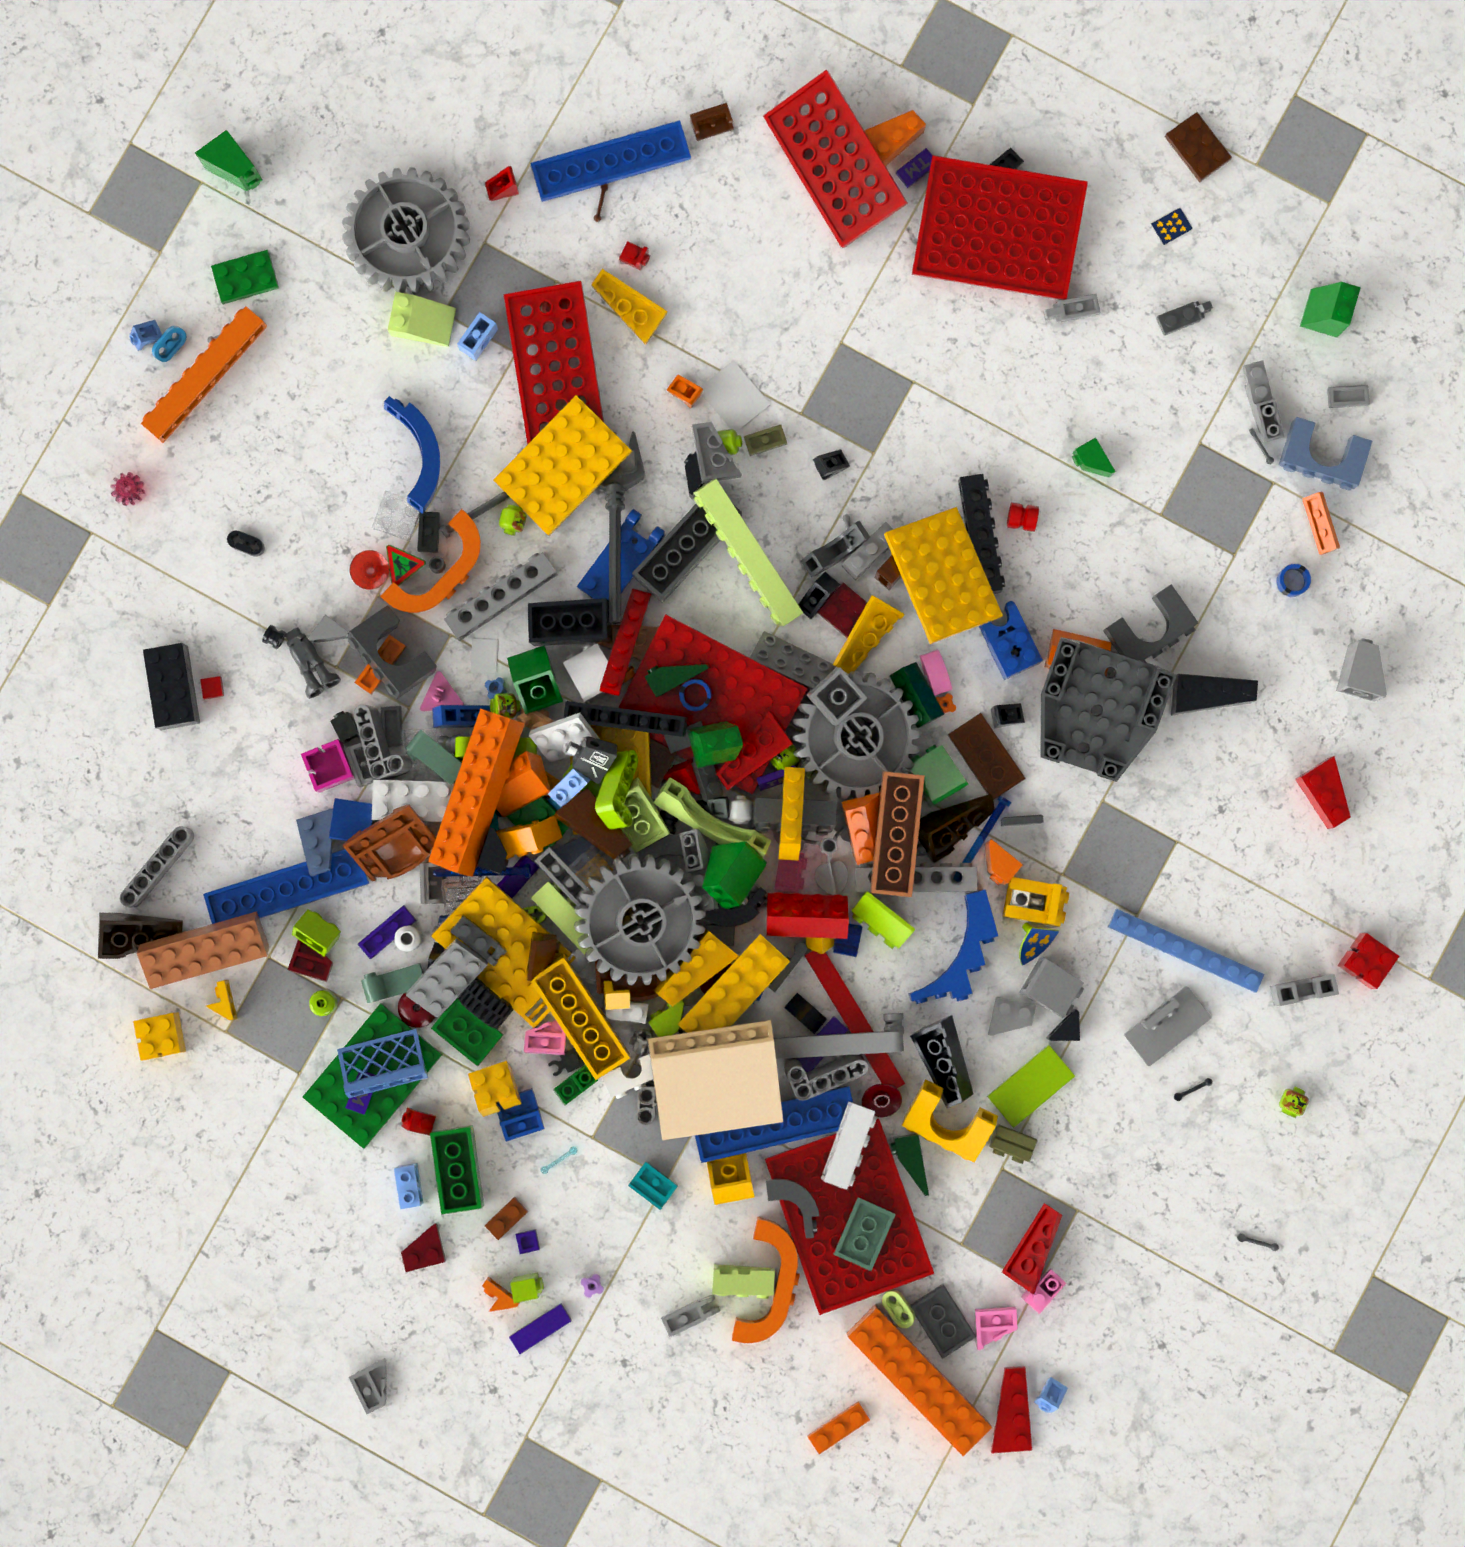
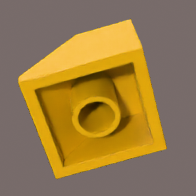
[707,1153,754,1205]

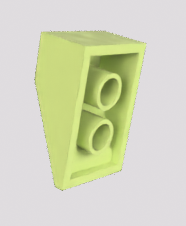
[388,292,456,347]
[620,777,670,853]

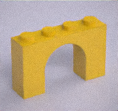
[778,767,805,861]
[902,1079,998,1162]

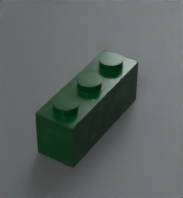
[889,662,944,728]

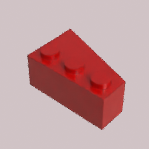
[1295,756,1351,829]

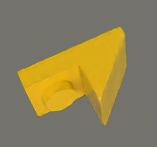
[206,980,237,1020]

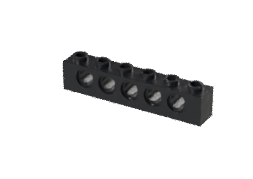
[958,474,1005,594]
[563,701,688,737]

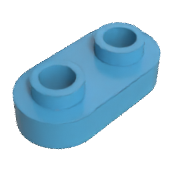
[152,326,186,362]

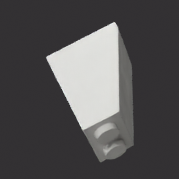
[563,643,609,704]

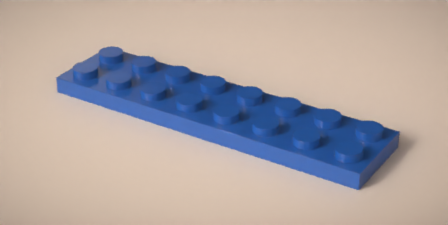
[530,120,691,202]
[203,849,369,924]
[695,1086,853,1163]

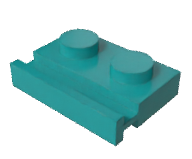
[628,1162,678,1210]

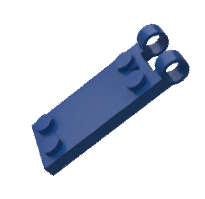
[577,509,666,600]

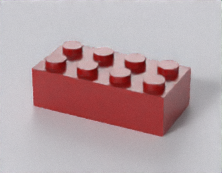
[766,892,849,939]

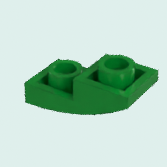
[553,1065,598,1106]

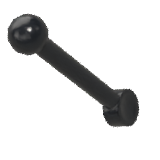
[1174,1078,1213,1101]

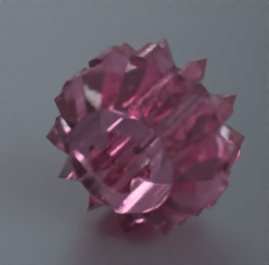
[110,472,145,506]

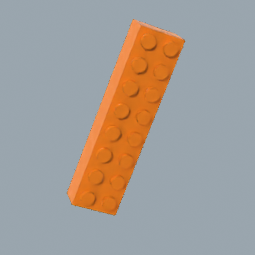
[428,708,525,877]
[846,1305,992,1457]

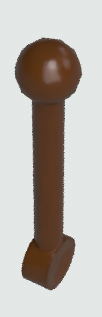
[594,184,608,222]

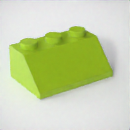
[851,891,915,949]

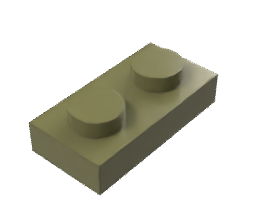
[744,425,787,456]

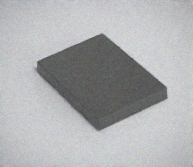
[910,1284,976,1359]

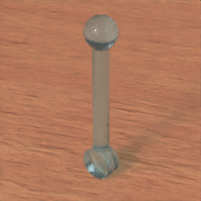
[541,1147,577,1174]

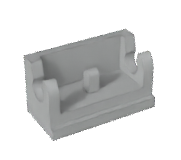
[344,743,380,788]
[420,863,445,904]

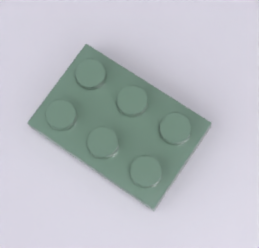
[834,1197,895,1271]

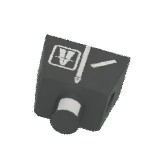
[566,736,617,784]

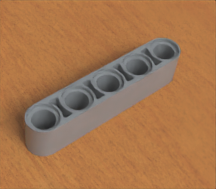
[120,826,194,907]

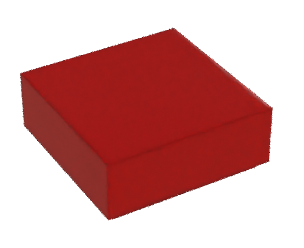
[200,676,224,699]

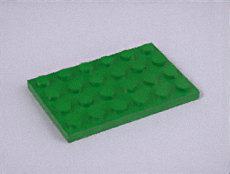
[302,1003,443,1149]

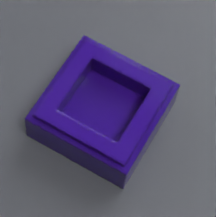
[516,1229,540,1254]

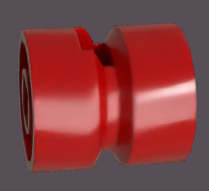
[1007,502,1039,532]

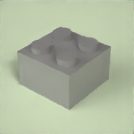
[807,668,867,725]

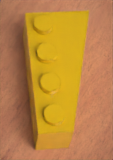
[654,928,739,1007]

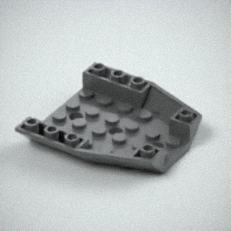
[1040,637,1177,782]

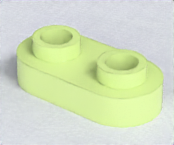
[882,1289,915,1328]

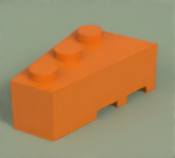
[864,110,926,166]

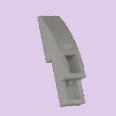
[1242,360,1284,442]
[679,829,718,911]

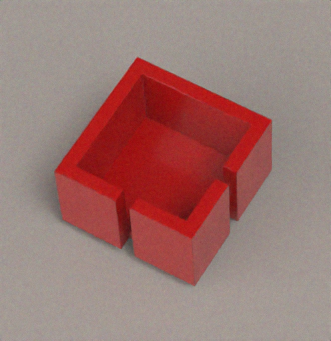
[1337,933,1400,989]

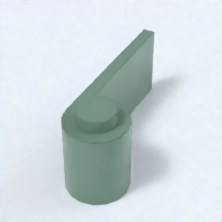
[405,729,462,785]
[361,963,423,1004]

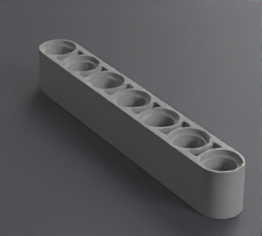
[774,1031,904,1059]

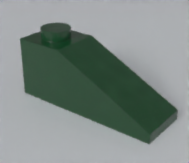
[645,664,710,698]
[890,1133,929,1196]

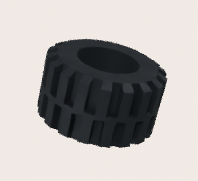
[459,979,513,1029]

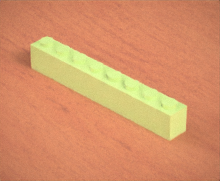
[693,479,803,626]

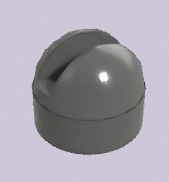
[429,556,446,574]

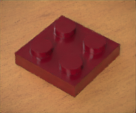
[817,582,867,638]

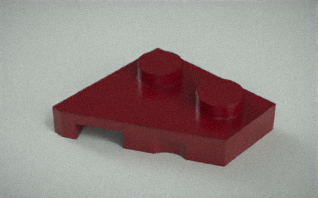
[287,939,333,982]
[401,1223,446,1272]

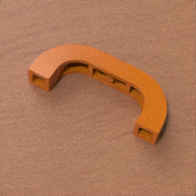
[380,509,480,613]
[732,1217,800,1343]

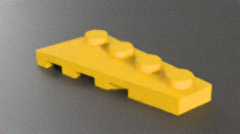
[591,269,667,345]
[833,595,905,674]

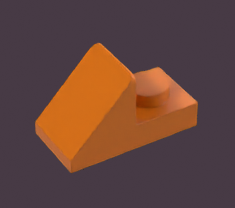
[666,375,703,408]
[482,1277,520,1312]

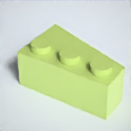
[712,1264,775,1299]

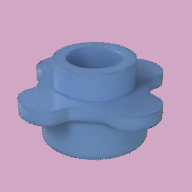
[485,677,507,699]

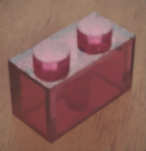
[774,853,807,893]

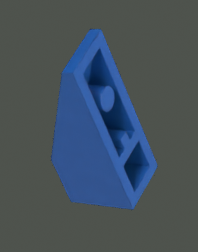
[432,705,491,728]

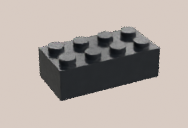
[528,598,612,646]
[143,643,200,730]

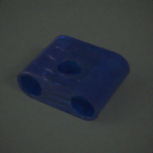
[833,923,863,957]

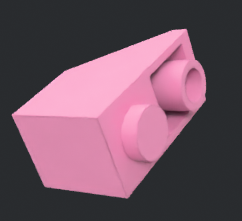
[1021,1269,1066,1314]

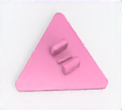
[420,671,464,711]

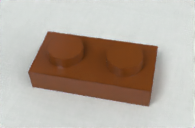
[484,1197,528,1240]

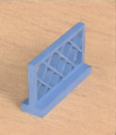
[337,1029,428,1098]

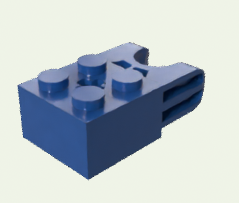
[979,601,1043,680]

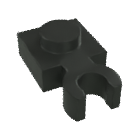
[696,797,729,818]
[548,1048,585,1076]

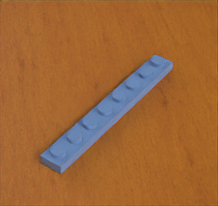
[1108,909,1264,993]

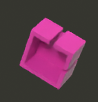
[301,739,355,793]

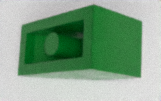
[1072,438,1116,477]

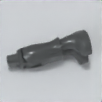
[285,628,341,699]

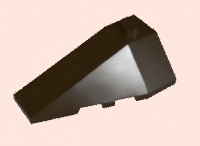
[918,794,995,863]
[98,912,183,959]

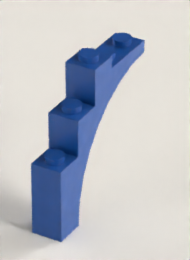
[908,889,998,1004]

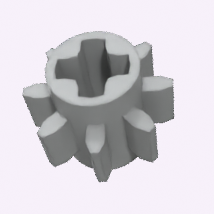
[629,1030,652,1055]

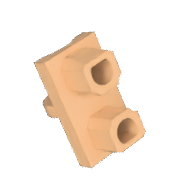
[516,708,553,730]

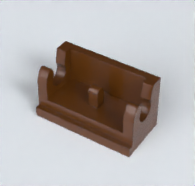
[690,103,734,141]

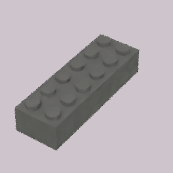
[632,504,742,603]

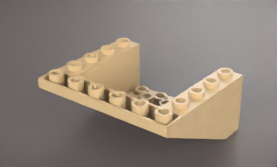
[648,1020,783,1140]

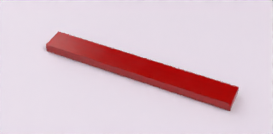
[805,951,905,1089]

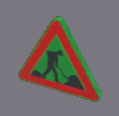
[386,545,426,586]

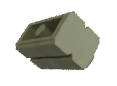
[989,1124,1037,1164]

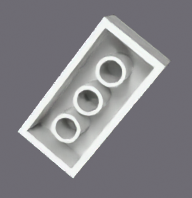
[372,780,455,823]
[821,1102,877,1190]

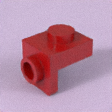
[401,1108,436,1136]

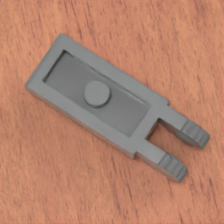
[661,1295,721,1337]

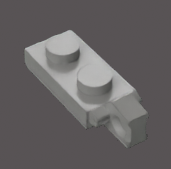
[1044,294,1101,322]

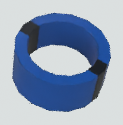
[1277,564,1311,597]
[679,679,712,711]

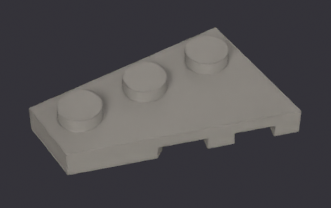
[691,422,742,483]

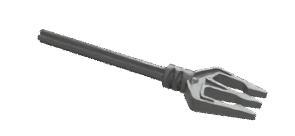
[598,431,645,624]

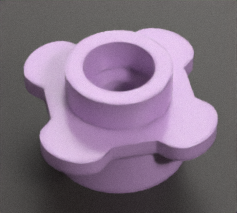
[581,1274,604,1298]

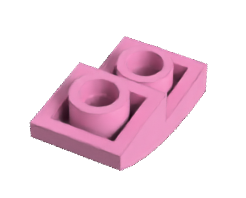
[920,650,952,696]

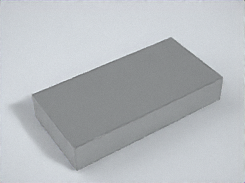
[1327,385,1370,408]

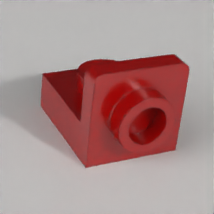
[619,241,650,270]

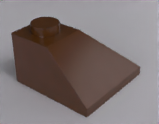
[527,932,560,981]

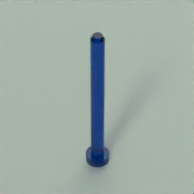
[953,796,1012,882]
[433,864,531,878]

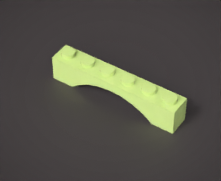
[653,778,772,858]

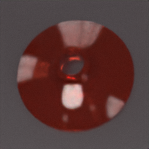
[350,550,390,590]

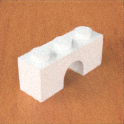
[602,1053,654,1099]

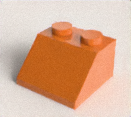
[984,839,1023,885]

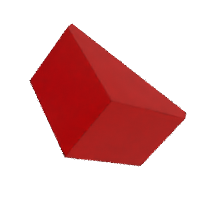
[485,166,519,201]
[663,759,701,795]

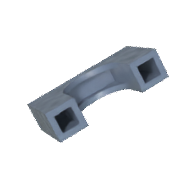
[1279,417,1372,490]

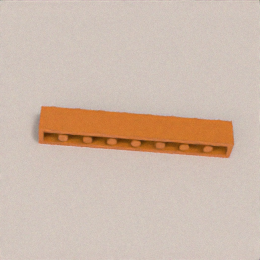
[141,306,267,443]

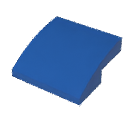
[496,1088,545,1142]

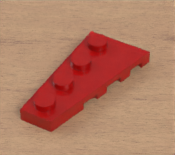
[716,711,793,790]
[1002,1203,1062,1294]
[991,1366,1032,1454]

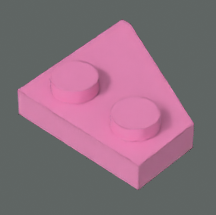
[524,1020,566,1055]
[975,1307,1017,1350]

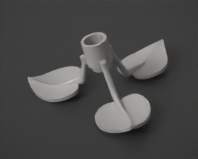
[773,810,850,895]

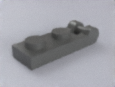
[450,915,508,966]
[768,943,807,992]

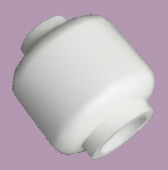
[728,796,753,825]
[394,925,422,952]

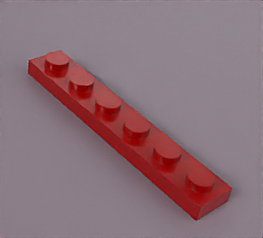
[599,588,651,696]

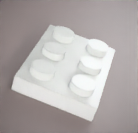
[529,713,600,763]

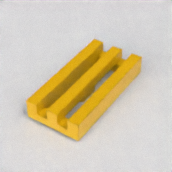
[521,995,550,1028]

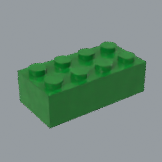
[430,1125,484,1215]

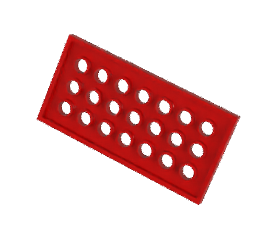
[763,70,908,248]
[504,281,604,445]

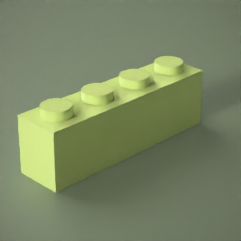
[531,881,590,955]

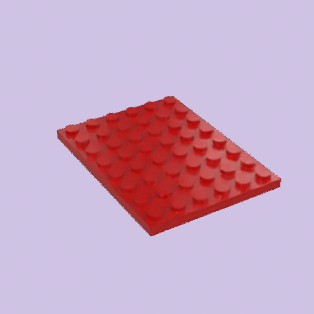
[912,155,1088,300]
[618,614,808,794]
[765,1118,935,1315]

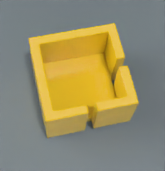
[133,1012,186,1061]
[468,1061,522,1117]

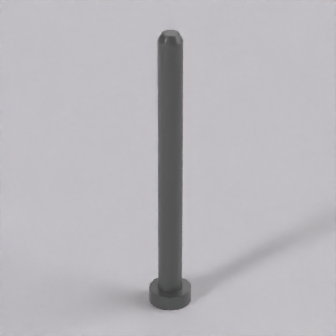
[439,492,510,539]

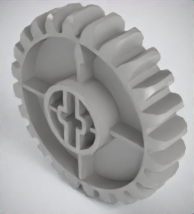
[342,167,470,295]
[791,671,921,799]
[574,854,706,985]

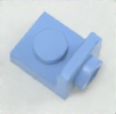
[1034,1377,1068,1413]

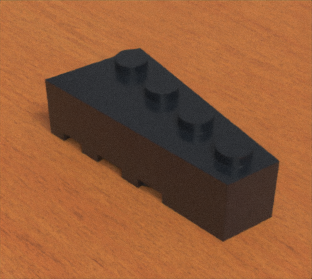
[1171,674,1258,716]
[910,1015,973,1108]

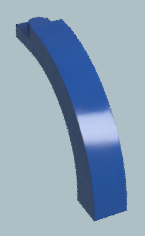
[384,396,440,514]

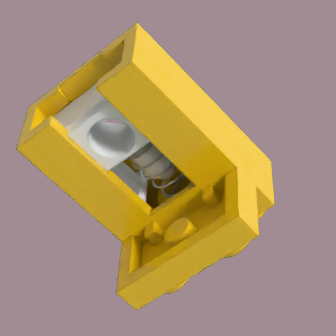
[1002,877,1069,927]

